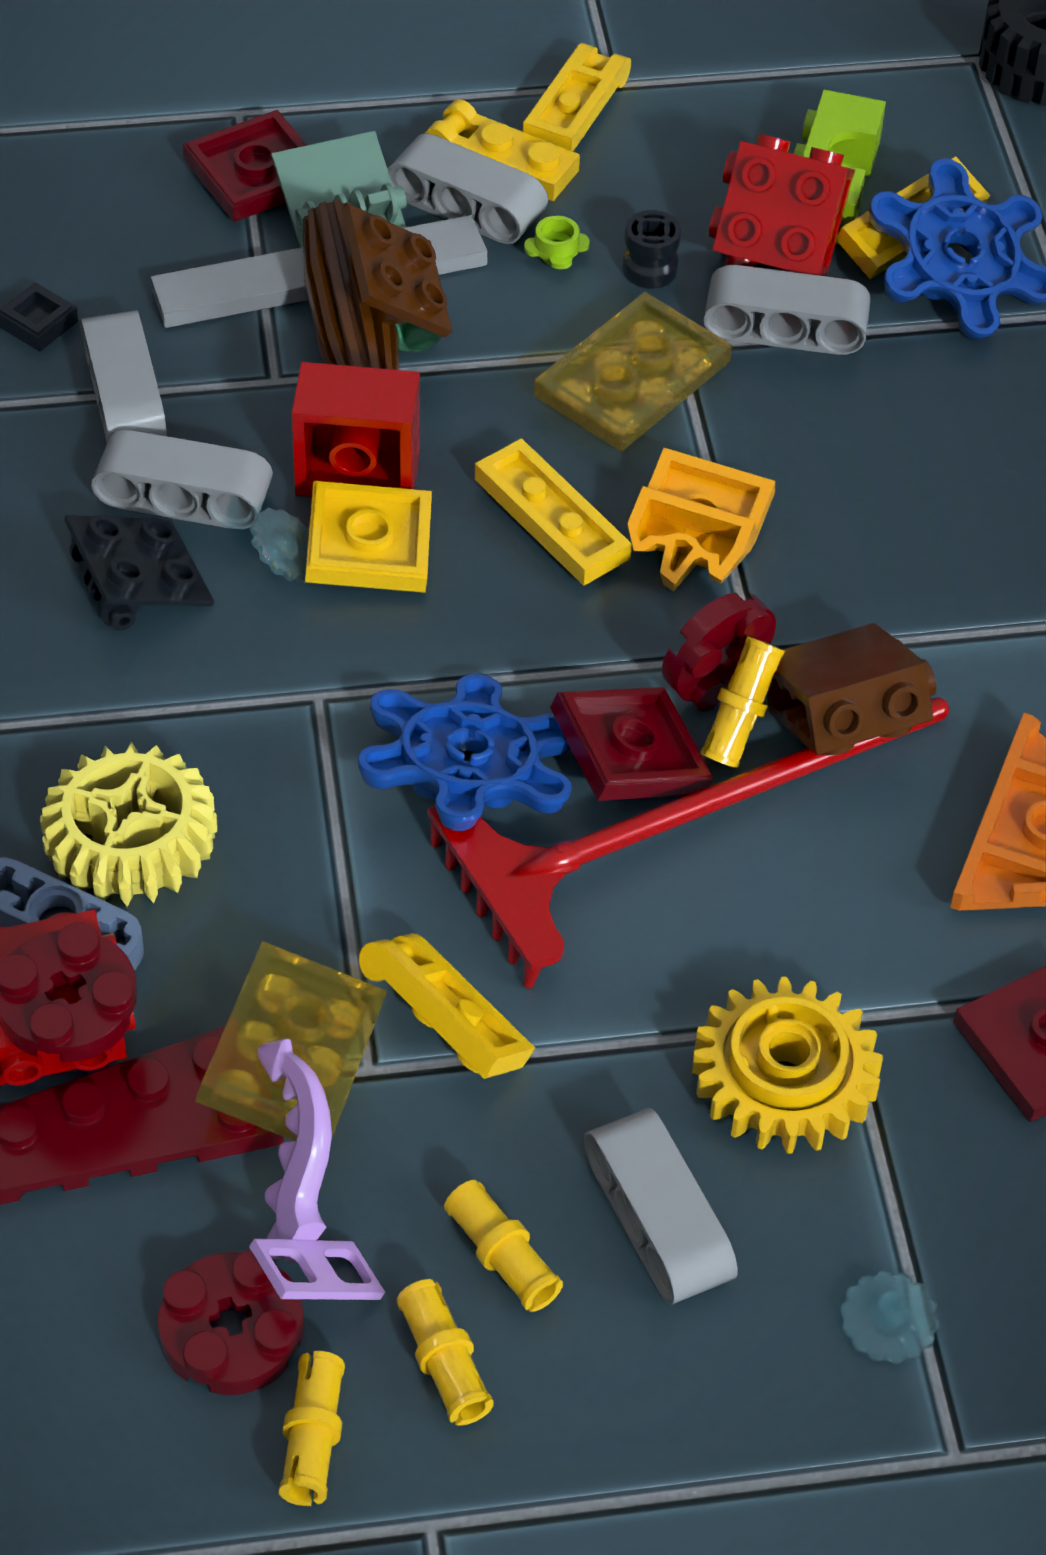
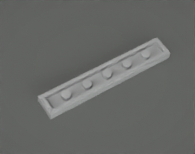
[151,215,488,328]

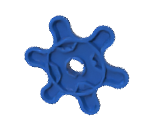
[869,158,1046,340]
[357,674,572,831]

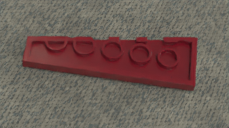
[0,1023,284,1205]

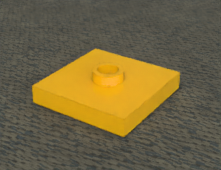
[305,481,432,593]

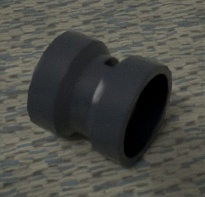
[623,210,681,289]

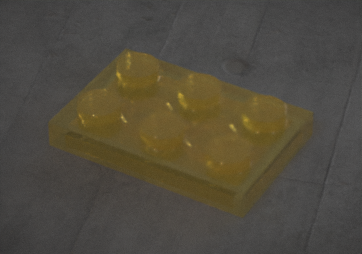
[534,292,732,452]
[195,941,387,1141]

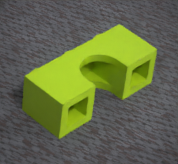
[794,90,886,245]

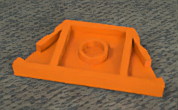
[950,713,1046,911]

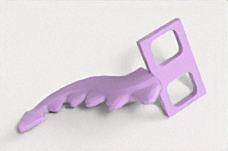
[249,1039,385,1300]

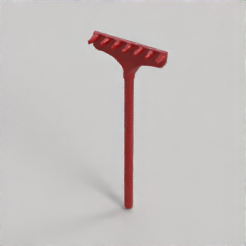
[427,697,949,989]

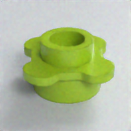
[524,216,590,270]

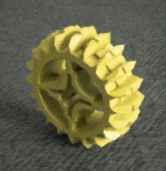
[40,742,217,907]

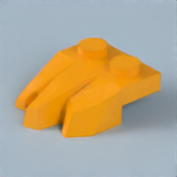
[627,448,775,592]

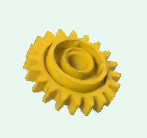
[692,977,883,1154]

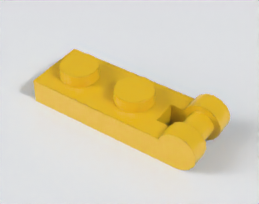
[523,43,631,151]
[424,99,580,201]
[359,933,535,1079]

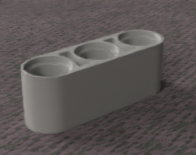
[387,133,548,244]
[703,265,871,355]
[80,310,167,442]
[91,430,273,529]
[584,1108,738,1305]

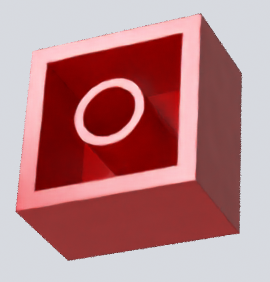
[292,362,420,497]

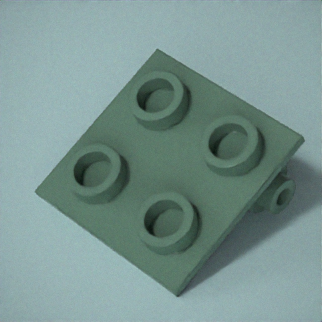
[271,131,407,248]

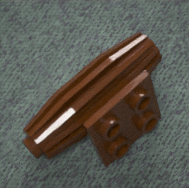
[303,200,452,370]

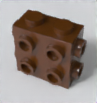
[767,623,936,755]

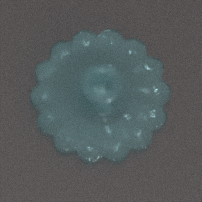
[250,508,309,582]
[840,1271,940,1365]

